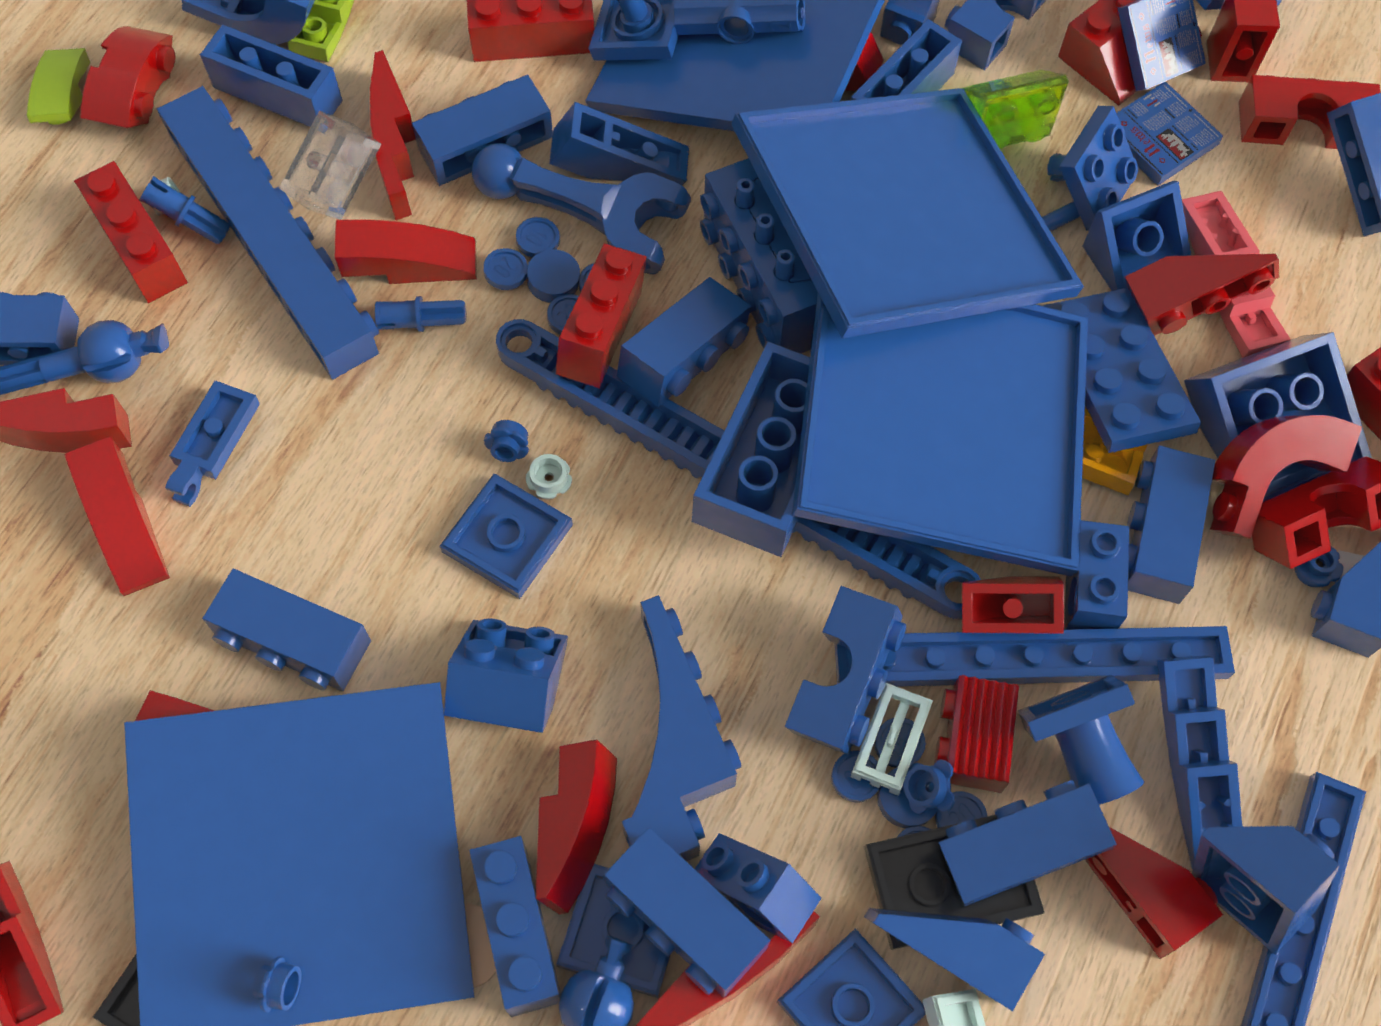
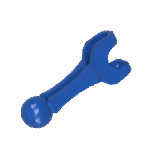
[472,143,692,274]

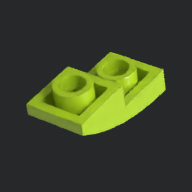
[288,0,354,62]
[27,48,90,125]

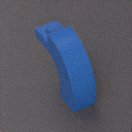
[182,0,315,45]

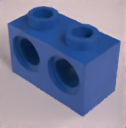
[1064,520,1129,630]
[695,833,822,943]

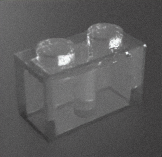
[279,110,381,220]

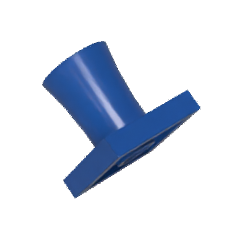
[1018,675,1144,805]

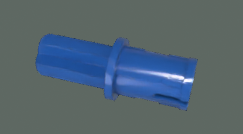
[139,176,230,244]
[375,296,467,332]

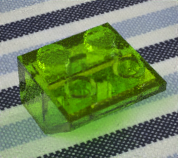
[962,70,1069,149]

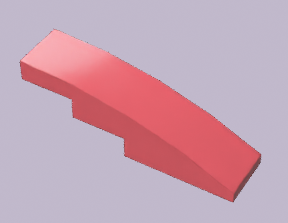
[1182,191,1291,358]

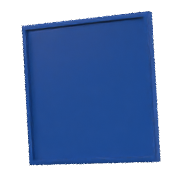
[585,0,885,131]
[731,88,1084,339]
[792,293,1088,577]
[124,682,475,1026]

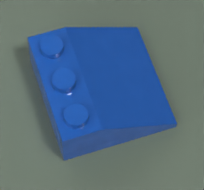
[1184,332,1372,502]

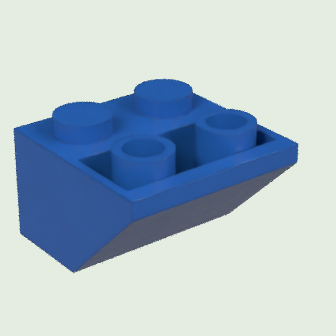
[444,618,568,733]

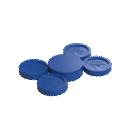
[484,217,594,335]
[831,718,988,838]

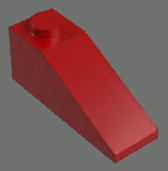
[1085,827,1224,959]

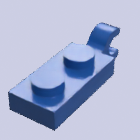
[165,380,260,507]

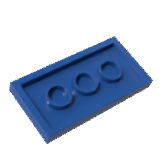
[1044,288,1201,453]

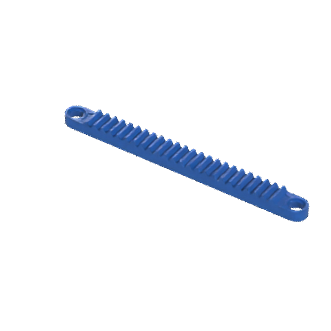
[496,319,981,619]

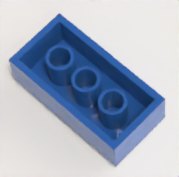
[692,341,810,557]

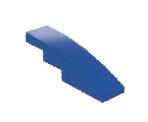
[1157,655,1242,869]

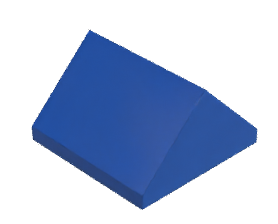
[1082,181,1192,291]

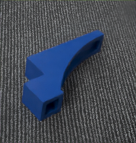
[622,595,742,862]

